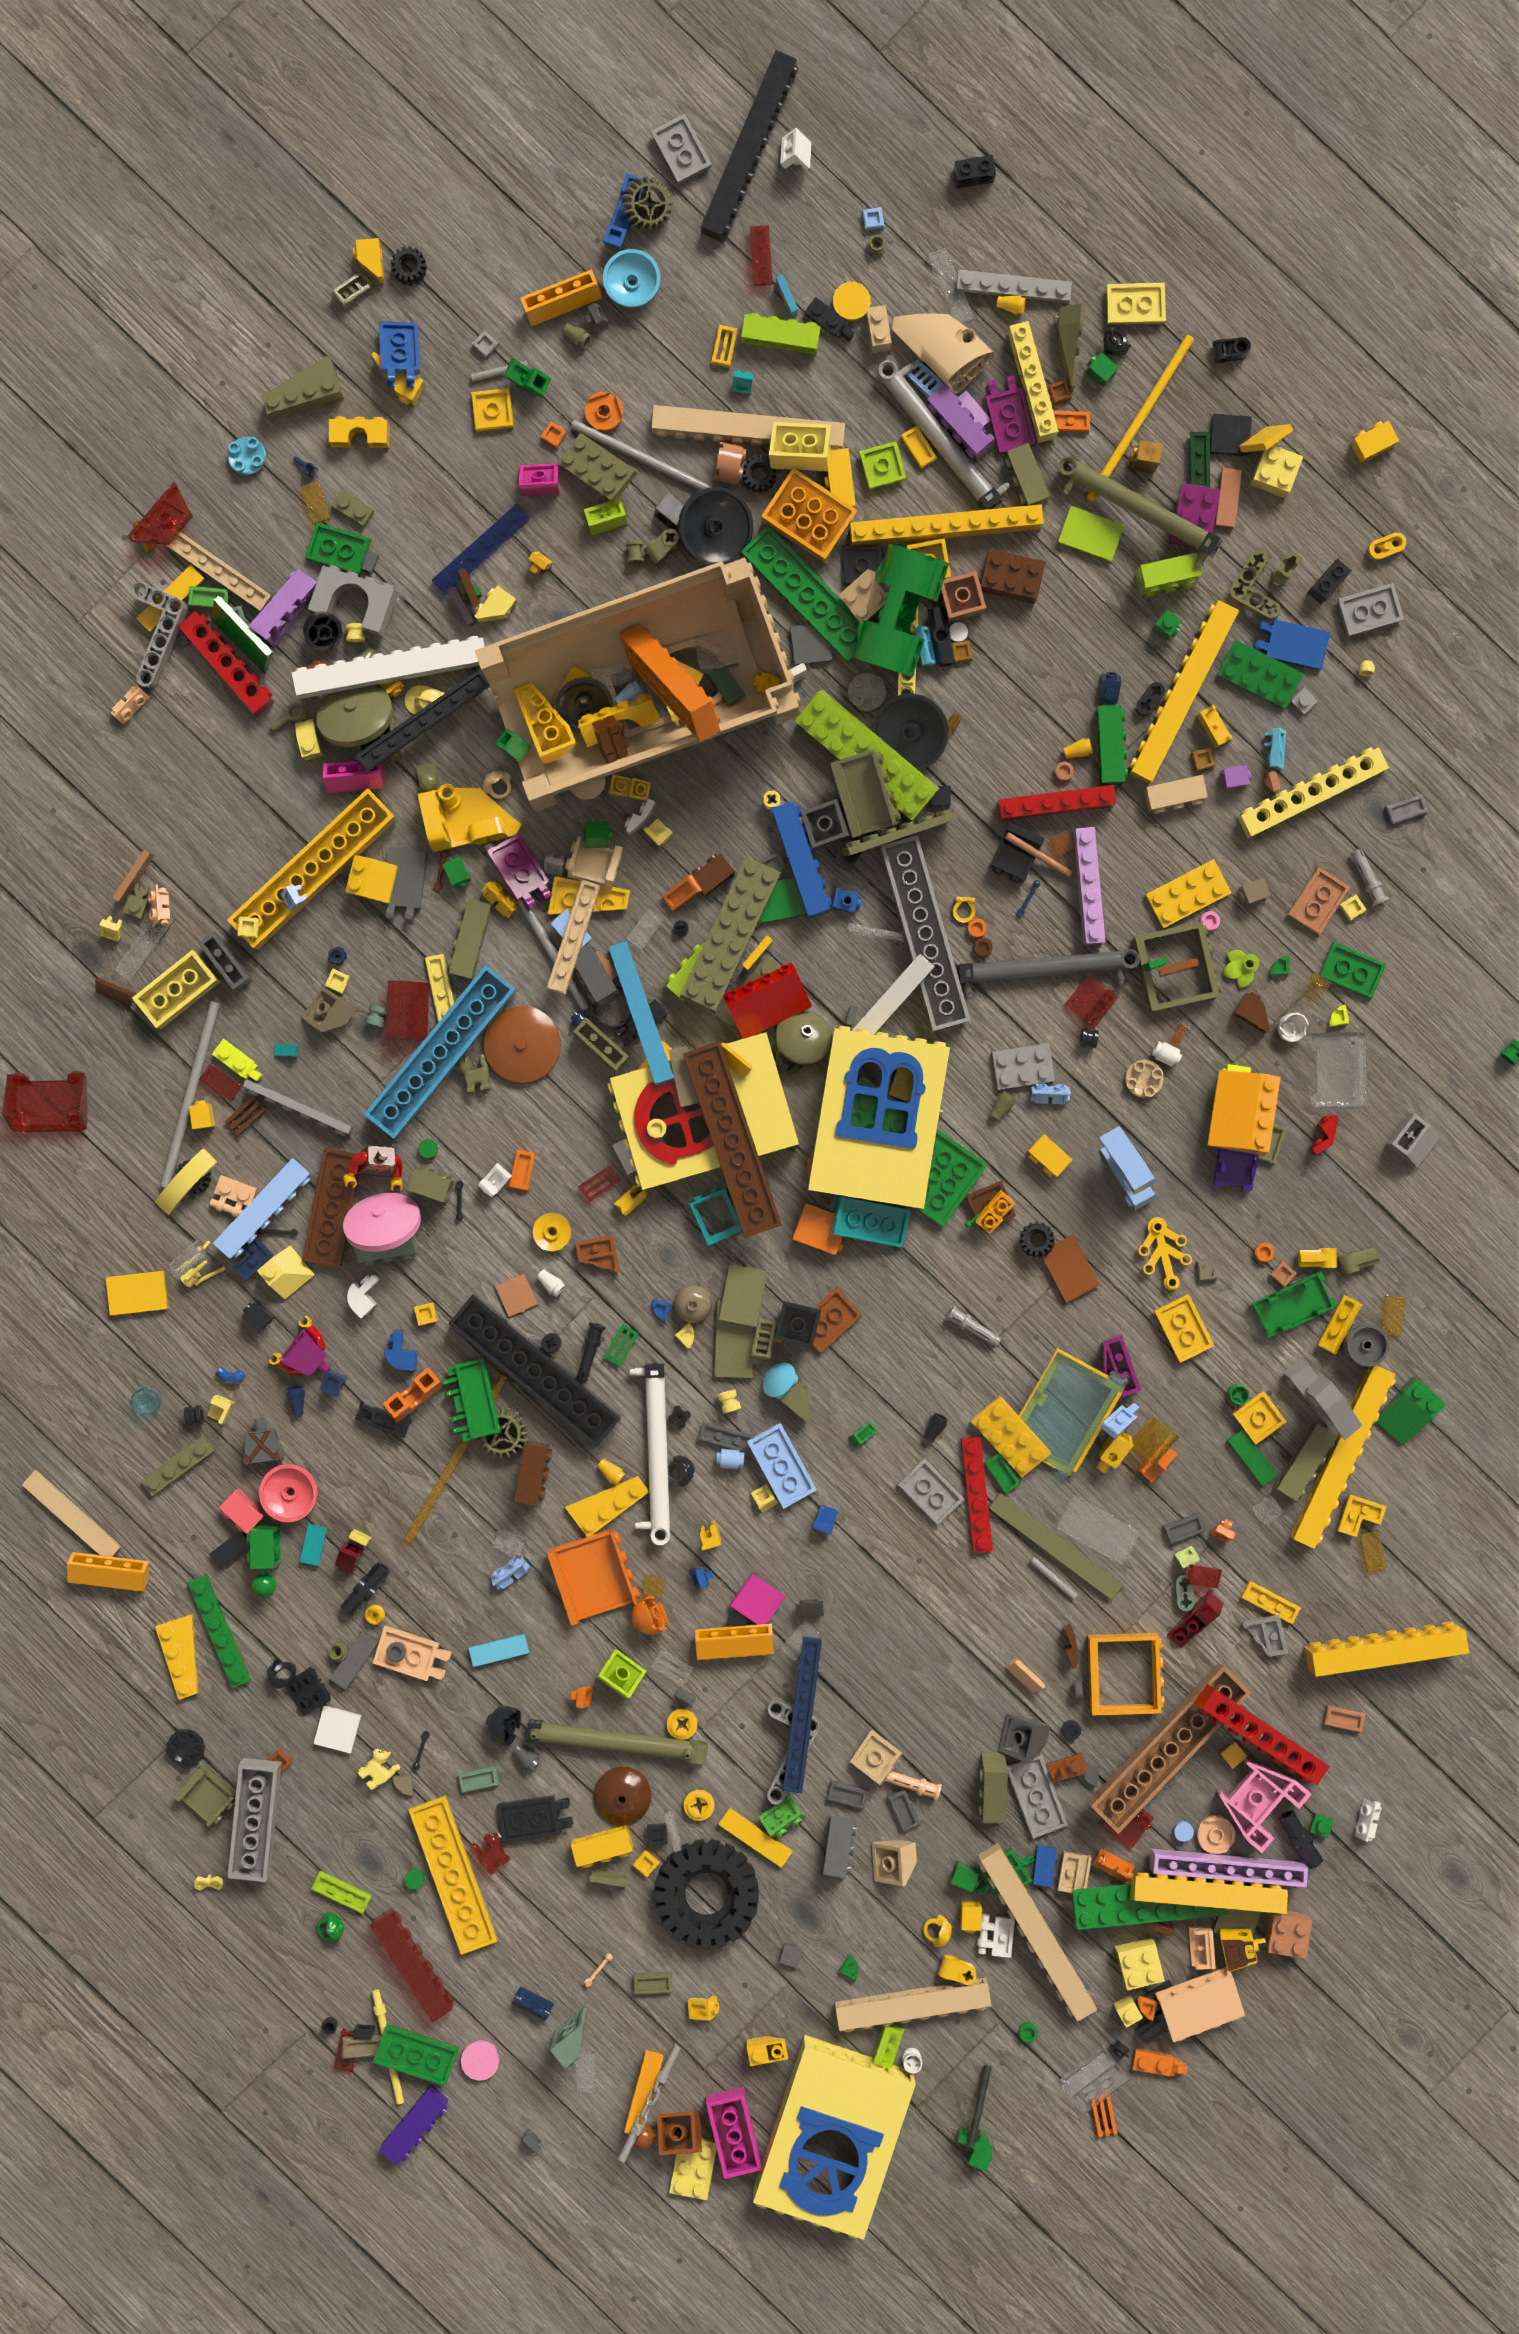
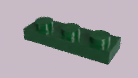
[1189,432,1210,488]

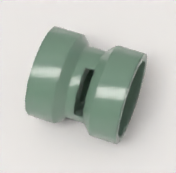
[365,1004,389,1028]

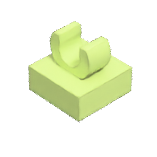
[1175,1546,1200,1572]

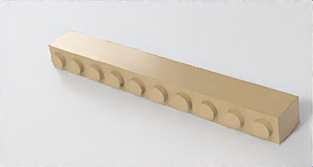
[652,405,845,450]
[978,1843,1097,2022]

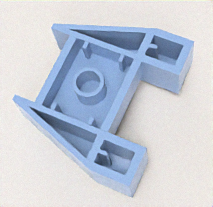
[1099,1126,1155,1211]

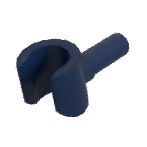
[293,456,319,478]

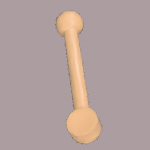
[584,1954,613,1987]

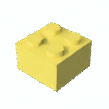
[1250,445,1303,498]
[1115,1937,1165,1991]

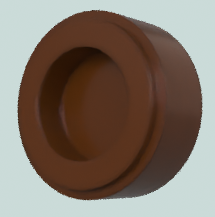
[973,938,993,958]

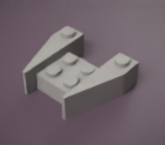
[1283,1358,1363,1440]

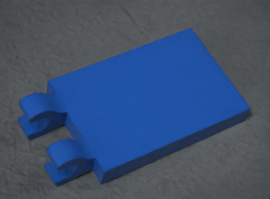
[379,321,420,388]
[1253,620,1330,670]

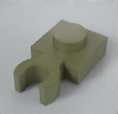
[123,883,151,919]

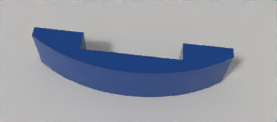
[603,173,643,249]

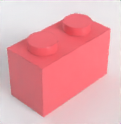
[219,1488,266,1533]

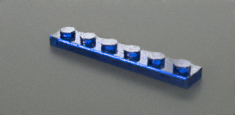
[432,504,530,595]

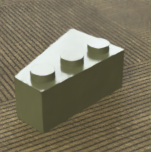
[978,1752,1008,1823]

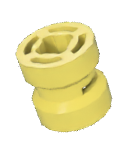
[717,1389,741,1413]

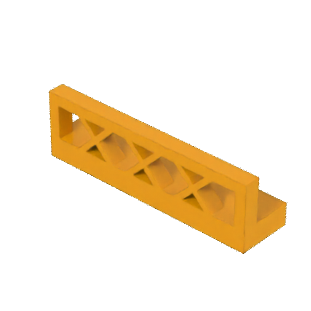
[624,2050,664,2134]

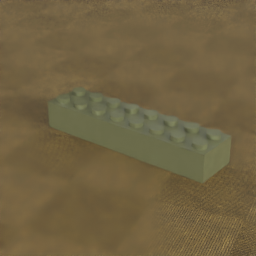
[680,856,781,1014]

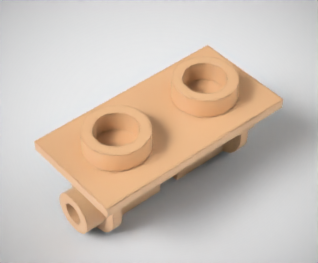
[111,685,150,724]
[148,884,170,927]

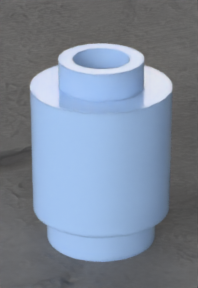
[716,1449,744,1470]

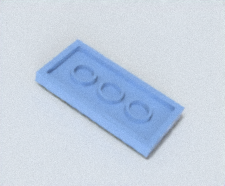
[746,1422,817,1509]

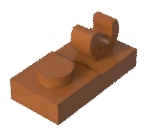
[1046,1752,1089,1783]

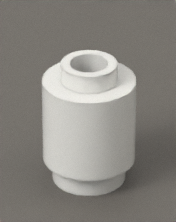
[1152,1041,1182,1067]

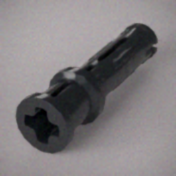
[576,1322,606,1381]

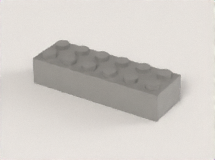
[228,1758,282,1882]

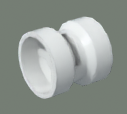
[902,2048,922,2073]

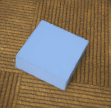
[862,207,884,231]

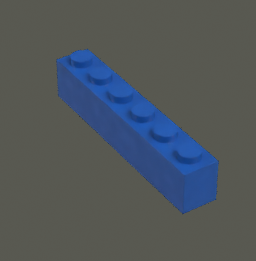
[772,801,833,920]

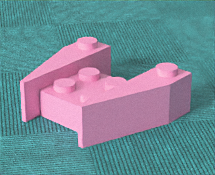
[1217,1758,1312,1853]

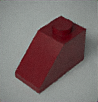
[335,1542,364,1574]

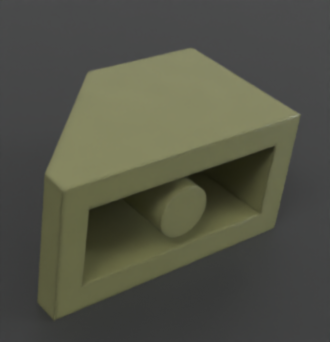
[780,1380,810,1423]

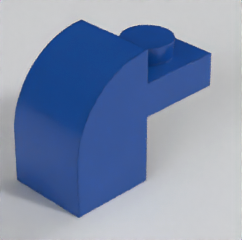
[385,1329,418,1371]

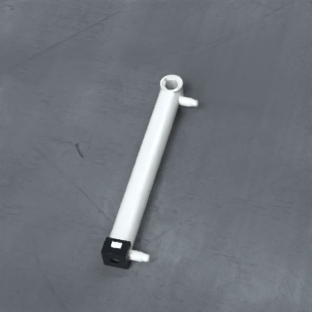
[630,1363,670,1545]

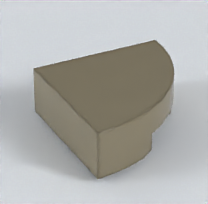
[1197,1261,1219,1281]
[393,1775,414,1795]

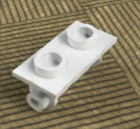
[1355,1798,1382,1842]

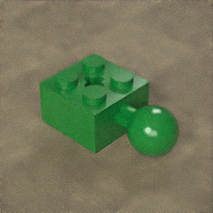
[247,1525,281,1598]

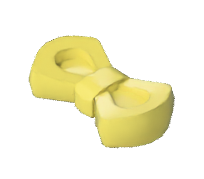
[194,1875,223,1891]

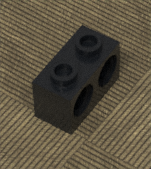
[953,155,996,189]
[1308,558,1352,605]

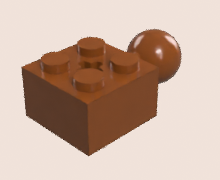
[634,2111,702,2155]

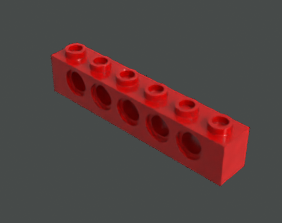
[178,611,274,717]

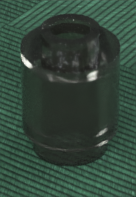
[796,1599,824,1620]

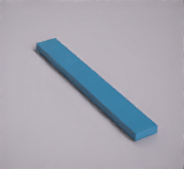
[609,941,675,1086]

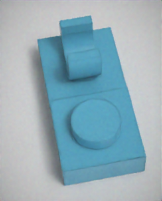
[1264,728,1286,770]

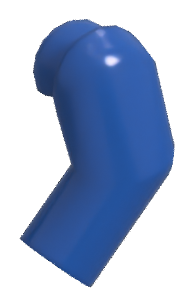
[215,1366,245,1384]

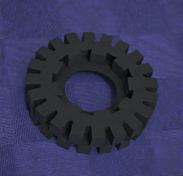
[654,1839,759,1950]

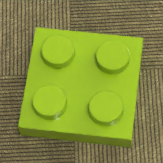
[859,441,906,490]

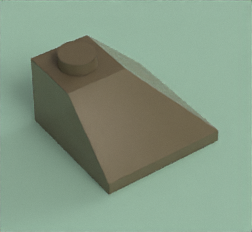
[302,986,356,1032]

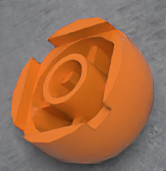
[632,1595,668,1636]

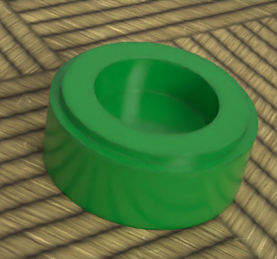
[418,1139,438,1158]
[405,1869,425,1890]
[1018,2022,1038,2043]

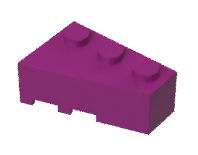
[1103,1334,1141,1402]

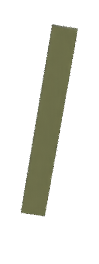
[988,1492,1123,1600]

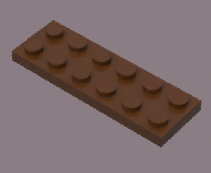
[302,1148,359,1268]

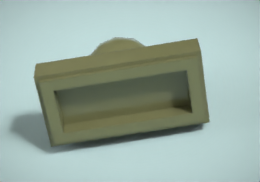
[416,763,440,793]

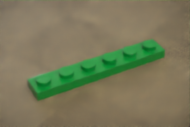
[187,1574,251,1688]

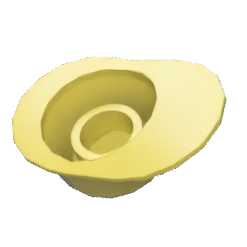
[405,685,444,714]

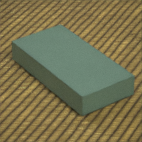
[458,1765,500,1793]

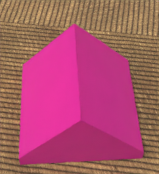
[519,464,560,496]

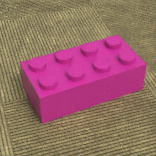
[706,2087,762,2179]

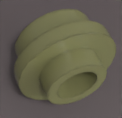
[867,235,887,255]
[329,1642,348,1662]

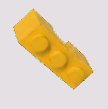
[329,416,390,448]

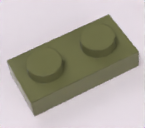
[331,489,375,528]

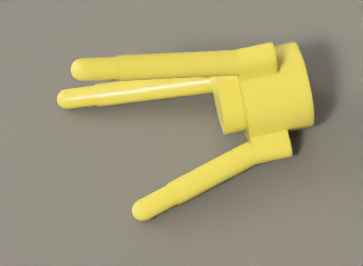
[180,1241,226,1287]

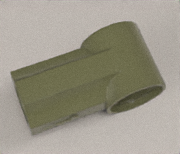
[1338,1247,1379,1275]

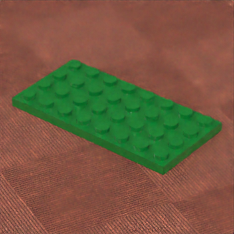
[850,1076,987,1227]

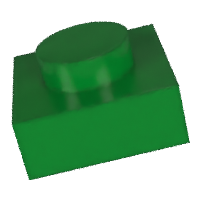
[1309,1812,1334,1838]

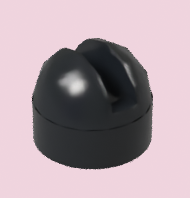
[673,920,689,936]
[321,2017,338,2035]

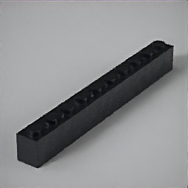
[701,50,799,242]

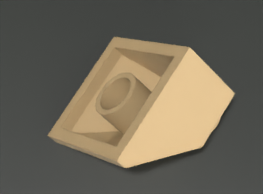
[872,1840,917,1887]

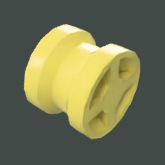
[345,623,365,643]

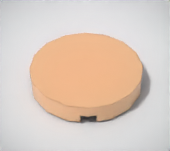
[1196,1815,1236,1855]

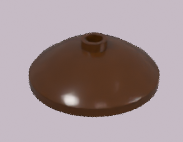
[594,1767,651,1825]

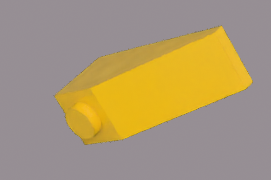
[372,352,426,406]

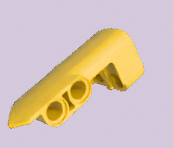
[418,784,522,853]

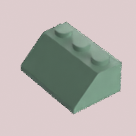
[353,1234,418,1266]
[550,2007,586,2068]

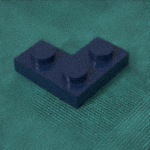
[233,1237,275,1281]

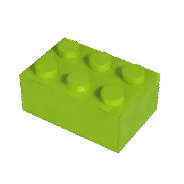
[1135,553,1202,598]

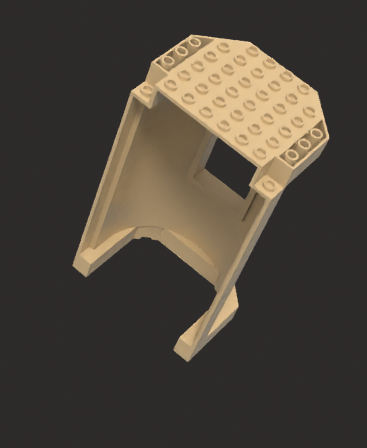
[474,558,801,812]

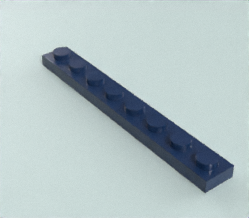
[783,1636,822,1794]

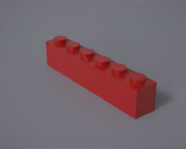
[997,785,1116,821]

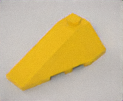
[514,682,576,765]

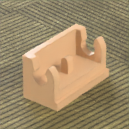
[1188,1925,1216,1970]

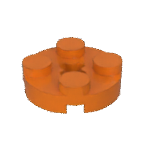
[585,392,623,432]

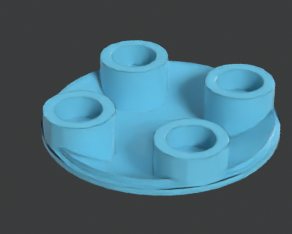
[228,437,266,475]
[763,1362,798,1399]

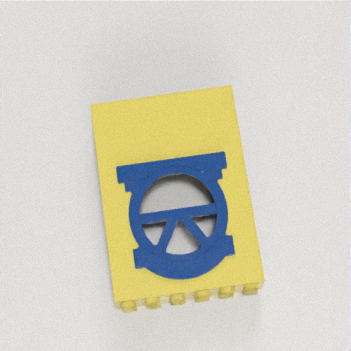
[753,2035,916,2240]

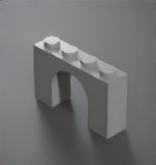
[308,565,398,637]

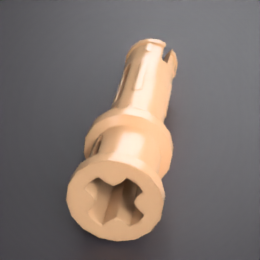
[885,1771,942,1801]

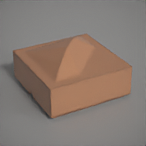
[1265,771,1280,794]

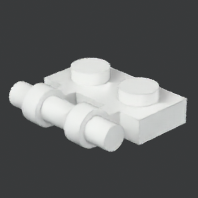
[977,1914,1015,1958]

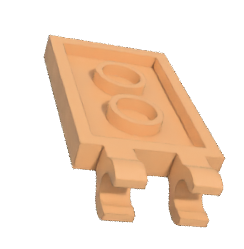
[373,1626,452,1681]

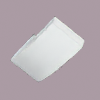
[624,799,656,835]

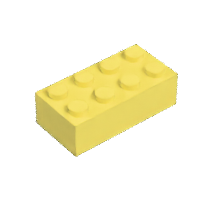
[132,950,221,1029]

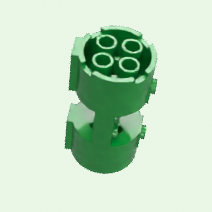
[853,544,949,677]

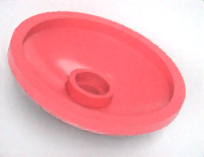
[259,1464,318,1522]

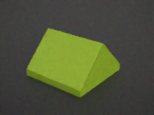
[597,1649,646,1700]

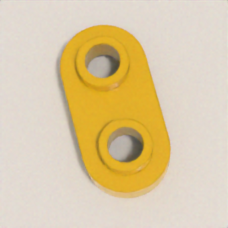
[1368,533,1406,560]

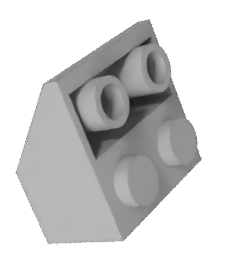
[1386,1113,1440,1167]

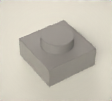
[1290,687,1318,715]

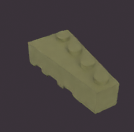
[261,355,344,421]

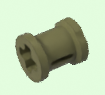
[626,541,644,564]

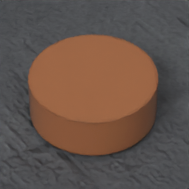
[1054,762,1074,782]

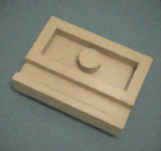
[1057,1851,1092,1893]

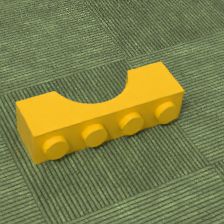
[578,693,660,747]

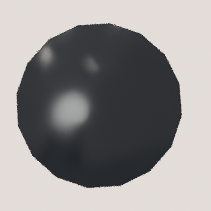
[166,1729,205,1768]

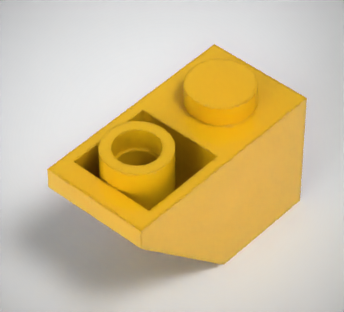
[747,2036,788,2066]

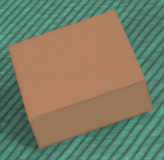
[1269,1260,1297,1288]

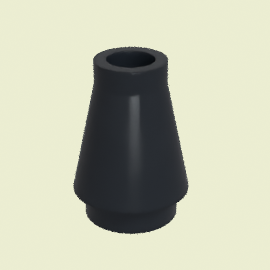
[924,1412,948,1442]

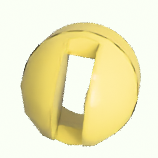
[1359,660,1375,676]

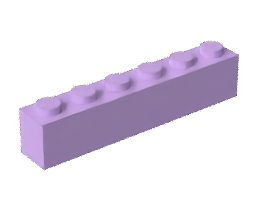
[1073,827,1106,946]

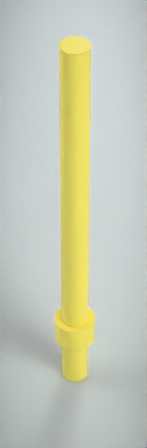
[372,1989,404,2104]

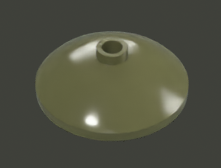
[776,1010,833,1065]

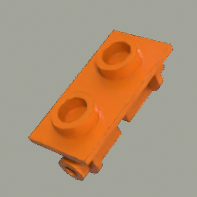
[1092,1848,1135,1883]

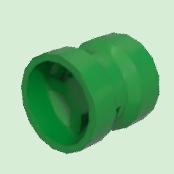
[1500,1039,1519,1066]
[1227,1384,1249,1405]

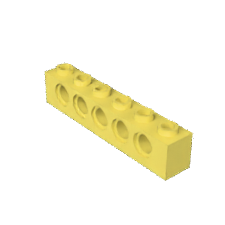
[1008,321,1059,443]

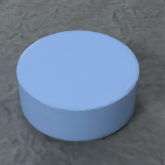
[1173,1821,1194,1842]

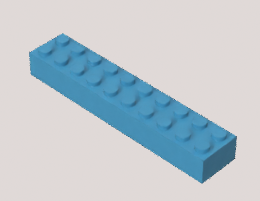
[364,965,517,1139]

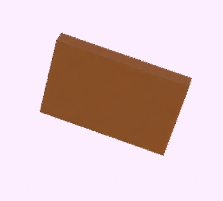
[1042,1234,1100,1303]
[813,1287,863,1354]

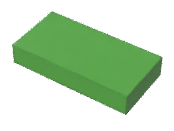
[188,586,229,608]

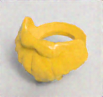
[923,1915,952,1947]

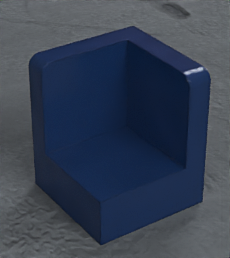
[320,1370,348,1396]

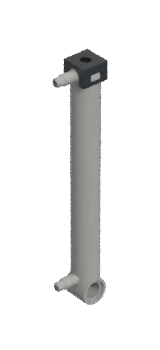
[878,360,1010,510]

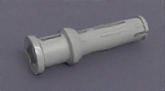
[1351,848,1389,907]
[945,1305,1002,1348]

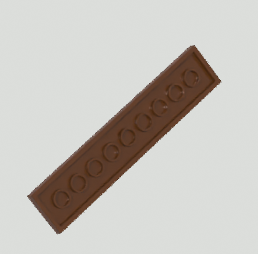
[682,1041,782,1238]

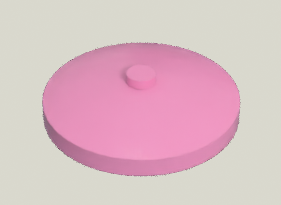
[343,1193,421,1252]

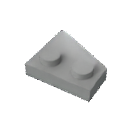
[1243,1614,1288,1657]

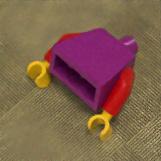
[269,1316,330,1376]

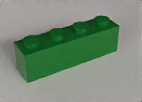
[1096,705,1128,786]

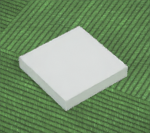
[314,1705,361,1753]

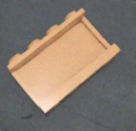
[1155,1967,1245,2042]

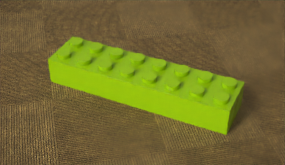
[795,690,940,821]

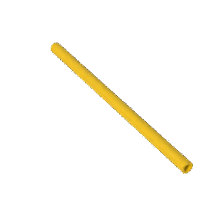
[1086,335,1194,503]

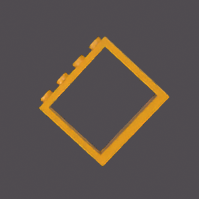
[1087,1633,1165,1716]

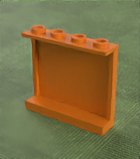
[547,1528,640,1626]

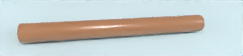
[1005,832,1073,878]

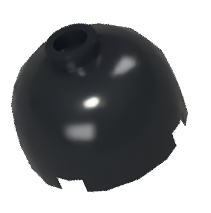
[303,611,343,652]
[486,1706,521,1746]

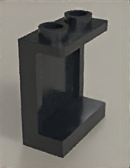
[989,823,1045,884]

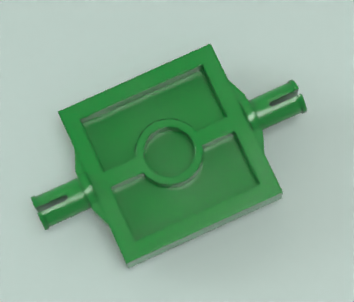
[976,1847,1036,1902]

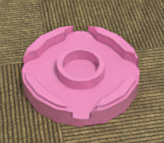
[461,2040,500,2080]

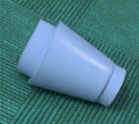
[615,680,644,703]

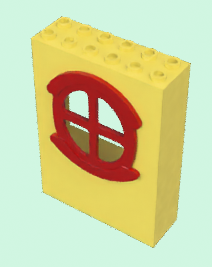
[608,1033,799,1190]

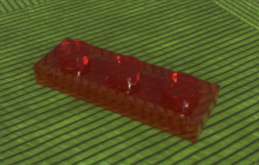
[750,225,773,286]

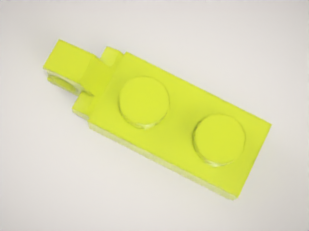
[212,1039,263,1081]

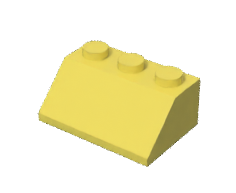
[769,422,831,471]

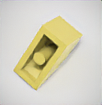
[295,718,324,761]

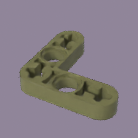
[1230,550,1281,621]

